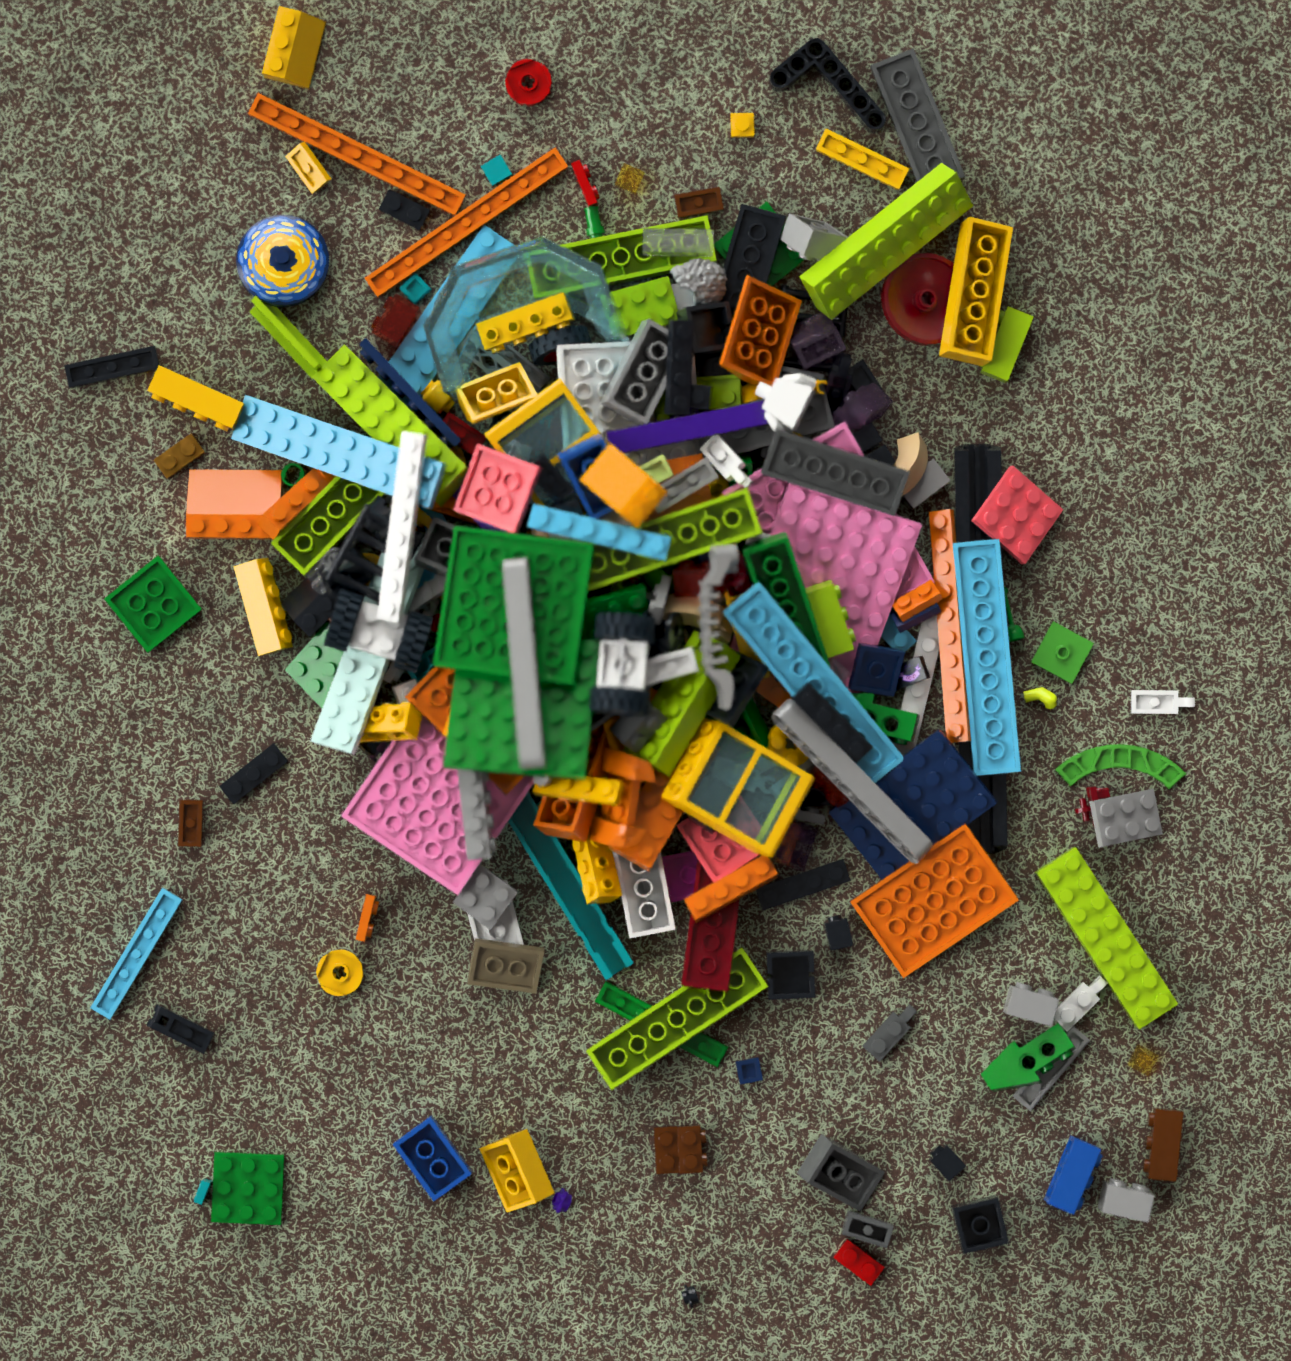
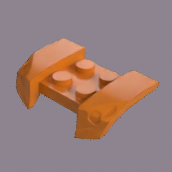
[590,747,655,847]

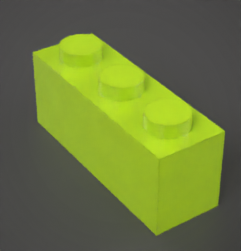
[980,306,1034,383]
[805,580,856,658]

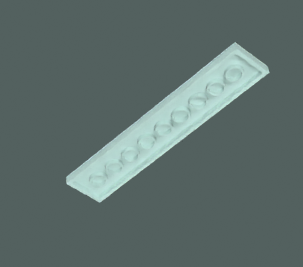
[311,531,426,755]

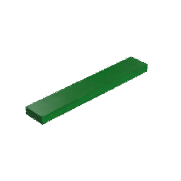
[595,981,728,1068]

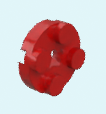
[505,59,552,106]

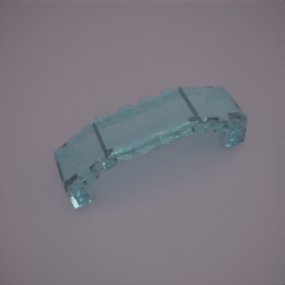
[423,236,629,399]

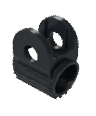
[642,609,686,659]

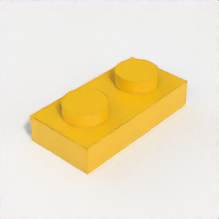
[285,142,331,194]

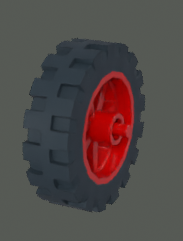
[528,325,592,366]

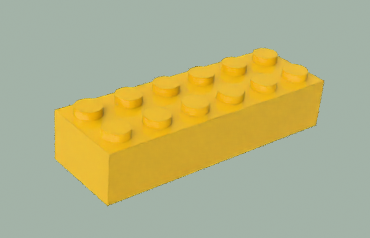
[939,217,1013,366]

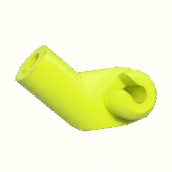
[1023,687,1057,709]

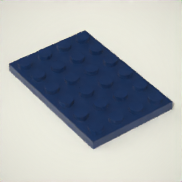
[829,728,997,879]

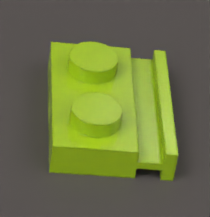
[696,375,743,411]

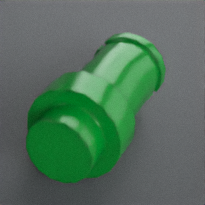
[584,206,605,239]

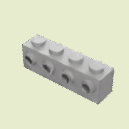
[457,770,497,860]

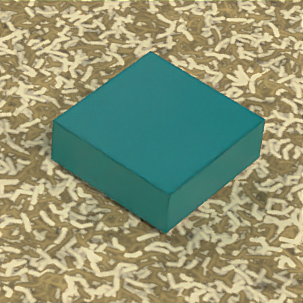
[481,154,512,187]
[399,272,432,305]
[193,1178,212,1205]

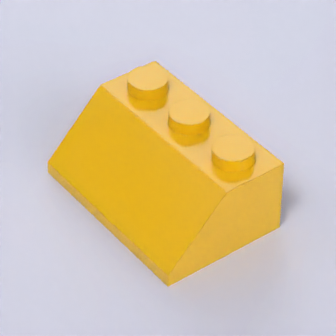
[262,6,326,89]
[455,362,537,424]
[479,1129,555,1213]

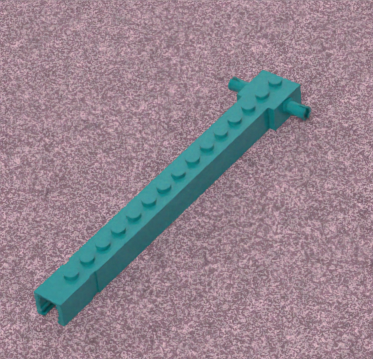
[407,646,634,980]

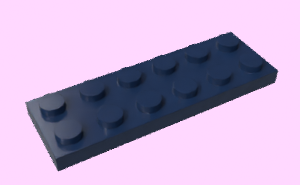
[359,338,463,450]

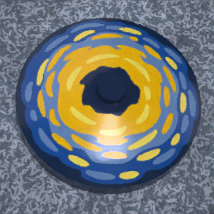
[236,215,329,307]

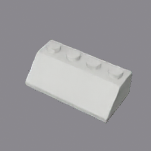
[613,852,676,938]

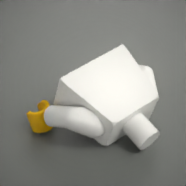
[755,373,828,436]

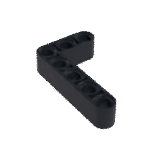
[769,38,886,133]

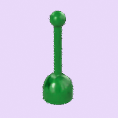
[1004,587,1025,643]

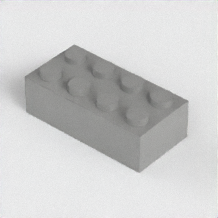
[600,319,668,426]

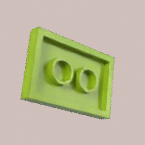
[601,276,678,340]

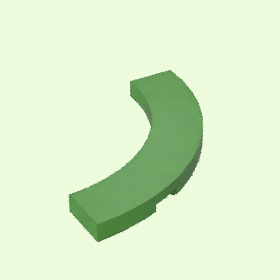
[1054,744,1186,790]

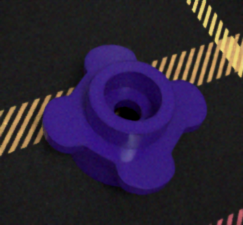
[552,1188,572,1213]

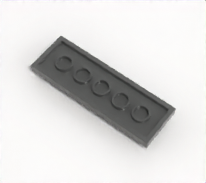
[870,48,965,182]
[693,384,835,462]
[761,428,910,516]

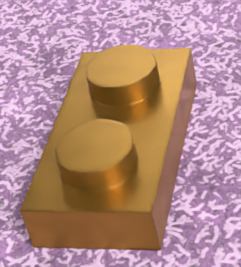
[154,433,205,479]

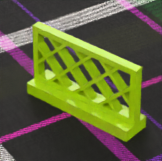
[249,296,327,380]

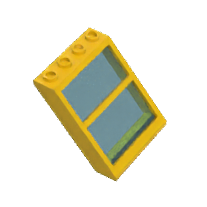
[485,379,608,515]
[661,718,815,858]

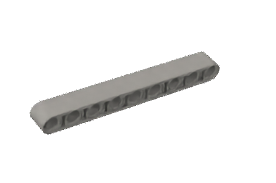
[503,557,546,770]
[771,699,933,864]

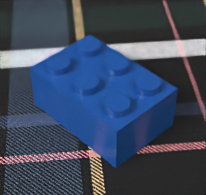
[557,433,615,519]
[392,1115,473,1201]
[1044,1135,1103,1215]

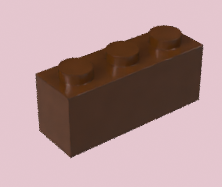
[1143,1107,1184,1182]

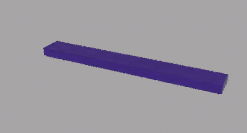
[606,400,769,454]

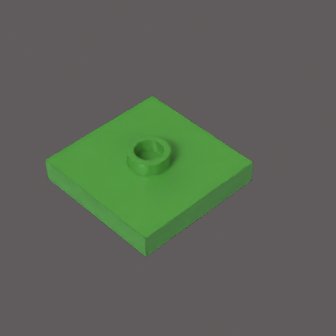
[1031,621,1094,684]

